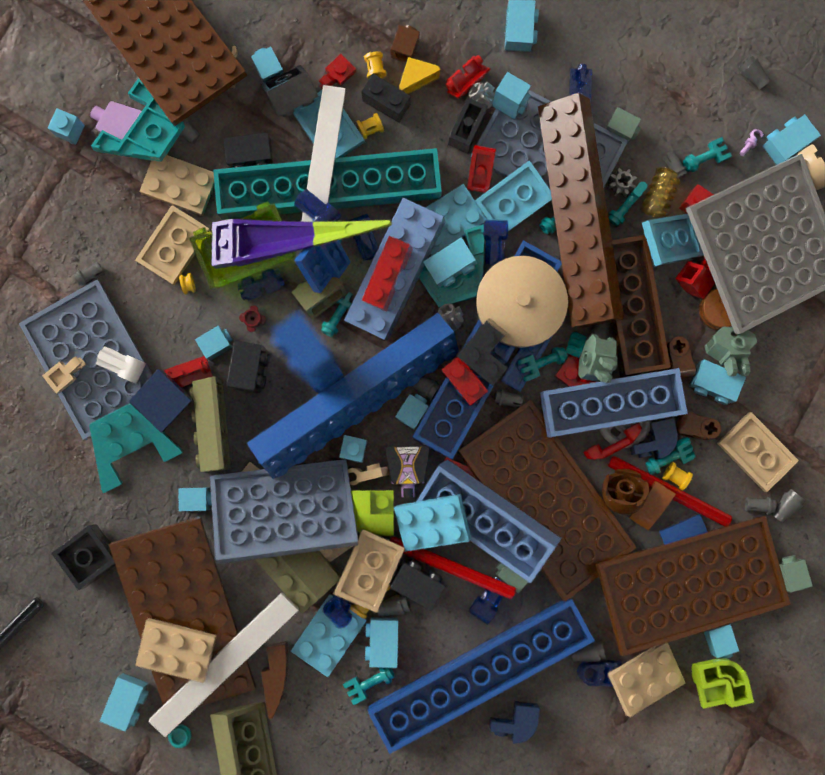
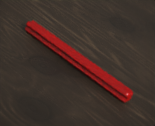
[608,456,732,526]
[389,536,516,599]

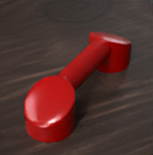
[583,422,642,460]

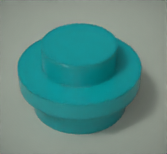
[168,724,192,748]

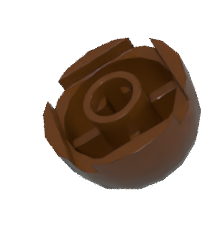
[602,469,649,515]

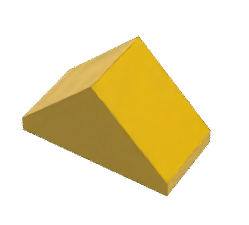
[399,57,440,94]

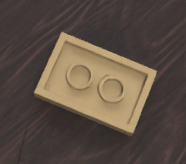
[139,155,215,216]
[135,205,211,285]
[717,412,799,492]
[334,529,405,613]
[135,618,216,683]
[608,643,685,717]

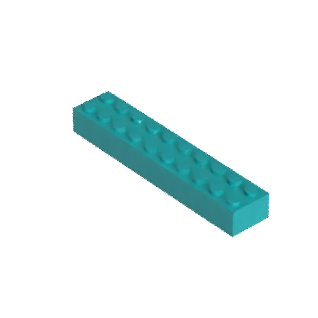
[213,148,442,220]

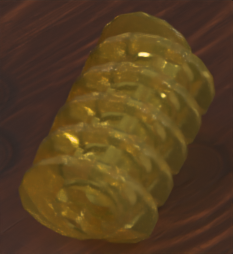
[640,167,681,217]

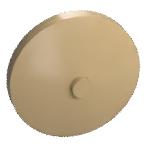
[476,256,568,348]

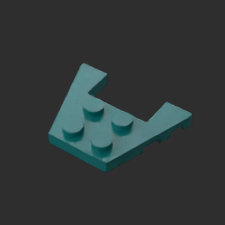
[91,78,185,162]
[419,224,485,308]
[89,403,183,493]

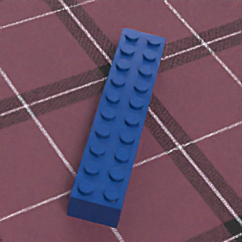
[412,240,562,460]
[272,311,344,394]
[247,313,459,479]
[368,598,595,754]

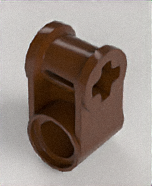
[666,336,696,379]
[676,411,721,440]

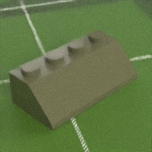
[190,377,231,472]
[255,551,341,614]
[210,702,277,775]

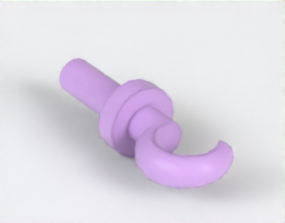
[740,129,764,156]

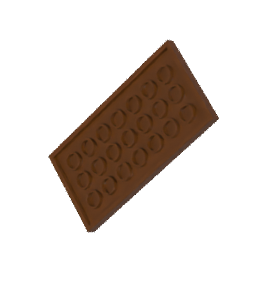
[82,0,248,127]
[457,400,637,602]
[109,516,256,707]
[596,516,791,656]

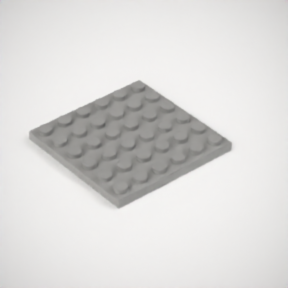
[686,154,825,334]

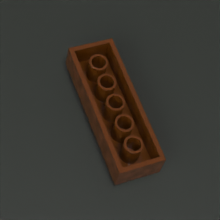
[611,235,671,377]

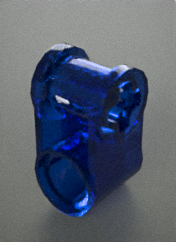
[577,660,622,687]

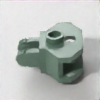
[705,327,757,376]
[578,334,617,383]

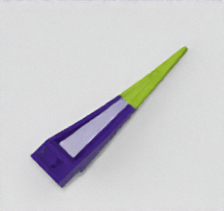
[212,219,393,269]

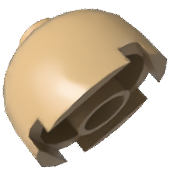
[796,144,825,190]

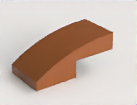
[629,481,676,530]

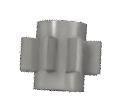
[469,82,495,109]
[608,168,637,197]
[438,304,464,331]

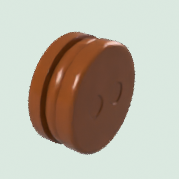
[699,288,732,330]

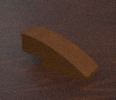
[261,641,289,719]

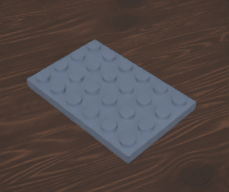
[470,90,628,201]
[19,279,153,440]
[210,459,358,564]

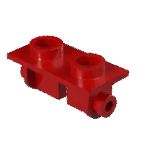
[445,55,491,99]
[163,356,213,388]

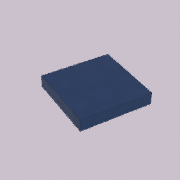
[129,368,193,433]

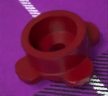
[239,305,266,332]

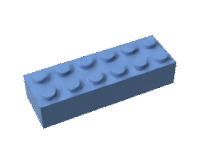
[344,198,446,341]
[540,368,688,437]
[416,459,561,583]

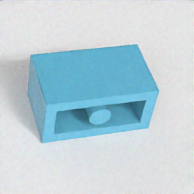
[505,0,539,52]
[492,72,531,120]
[763,114,821,165]
[423,237,478,287]
[689,359,746,405]
[365,617,398,668]
[100,673,149,732]

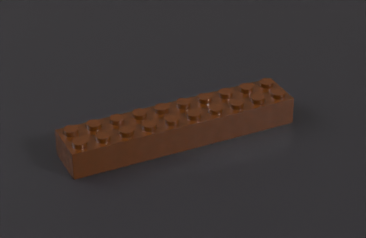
[538,93,624,328]

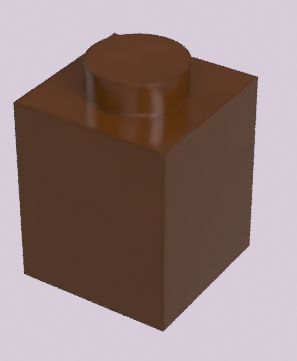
[391,25,420,63]

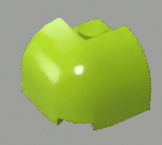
[351,490,394,536]
[691,658,754,709]

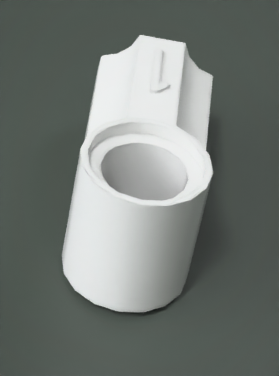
[96,346,146,384]

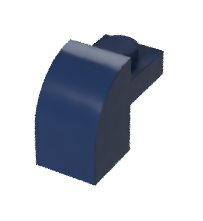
[630,418,678,459]
[489,701,540,744]

